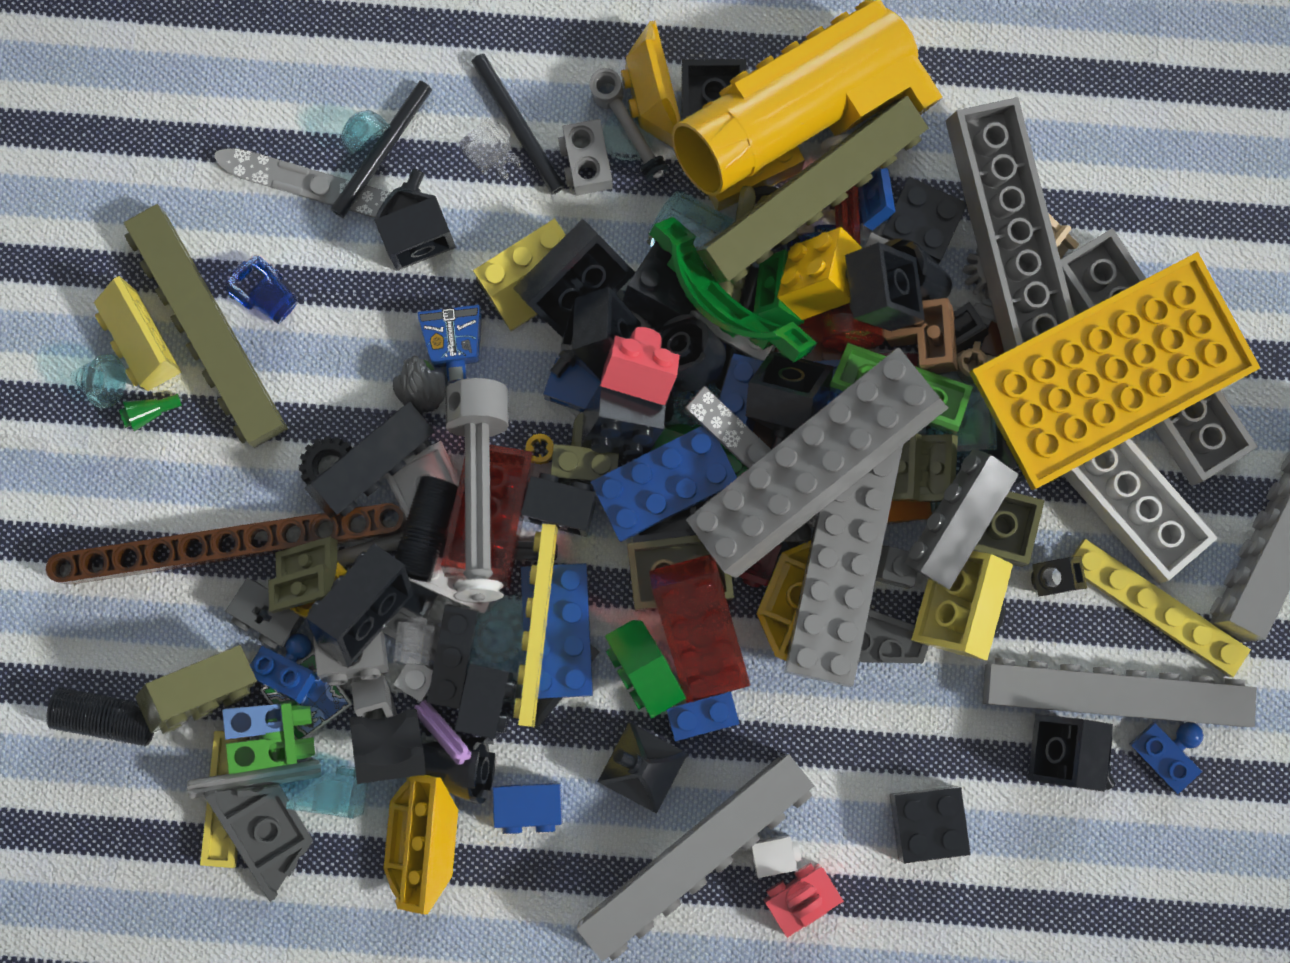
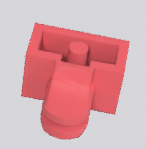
[600,327,680,406]
[763,863,844,938]

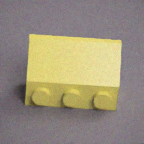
[473,218,566,331]
[94,276,182,391]
[911,551,1013,661]

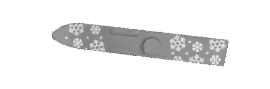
[214,149,391,218]
[684,386,817,528]

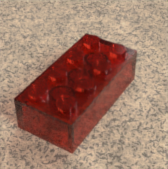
[441,444,534,588]
[649,554,751,703]

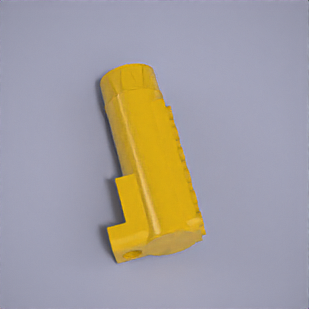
[672,0,943,196]

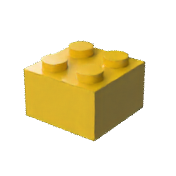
[777,227,862,320]

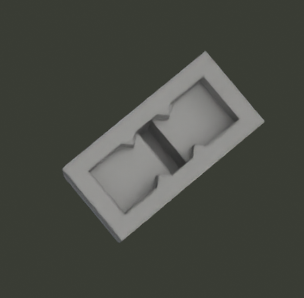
[558,119,613,196]

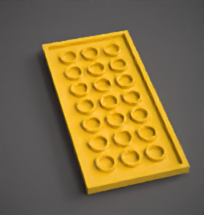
[969,252,1260,490]

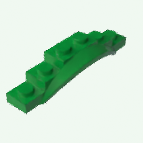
[649,217,817,363]

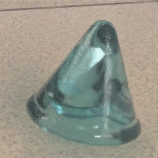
[71,354,126,409]

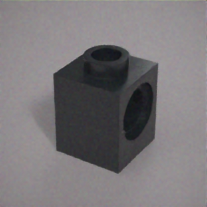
[1031,556,1087,597]

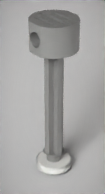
[446,378,509,603]

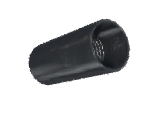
[394,475,460,582]
[46,687,155,746]

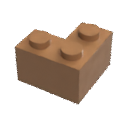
[884,298,958,374]

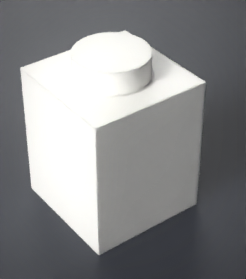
[750,835,802,878]

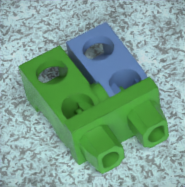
[222,703,315,774]

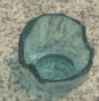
[341,110,391,154]

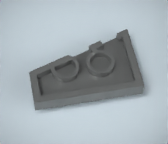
[859,609,929,664]

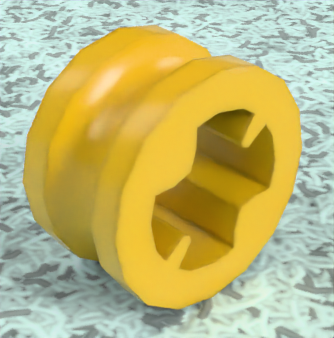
[525,434,554,465]

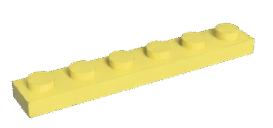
[514,524,558,727]
[1072,539,1251,677]

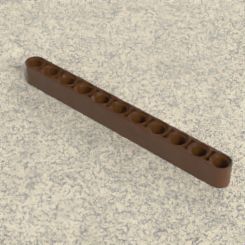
[46,503,406,585]

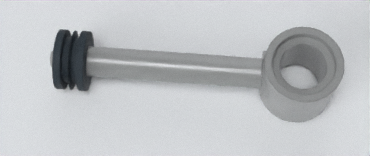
[589,68,669,181]

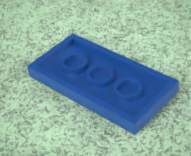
[591,426,738,542]
[521,563,593,699]

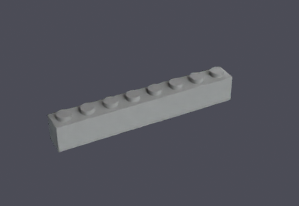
[982,658,1257,727]

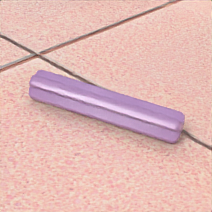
[414,700,471,765]

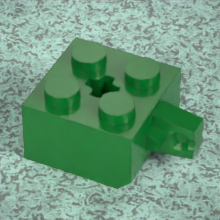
[605,620,686,719]

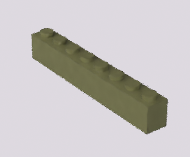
[697,96,929,284]
[123,204,288,448]

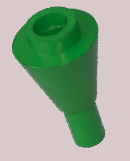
[119,394,182,432]

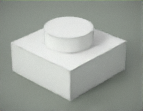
[393,657,433,702]

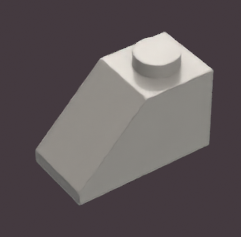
[351,674,398,719]

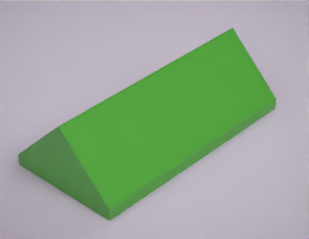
[830,343,973,435]

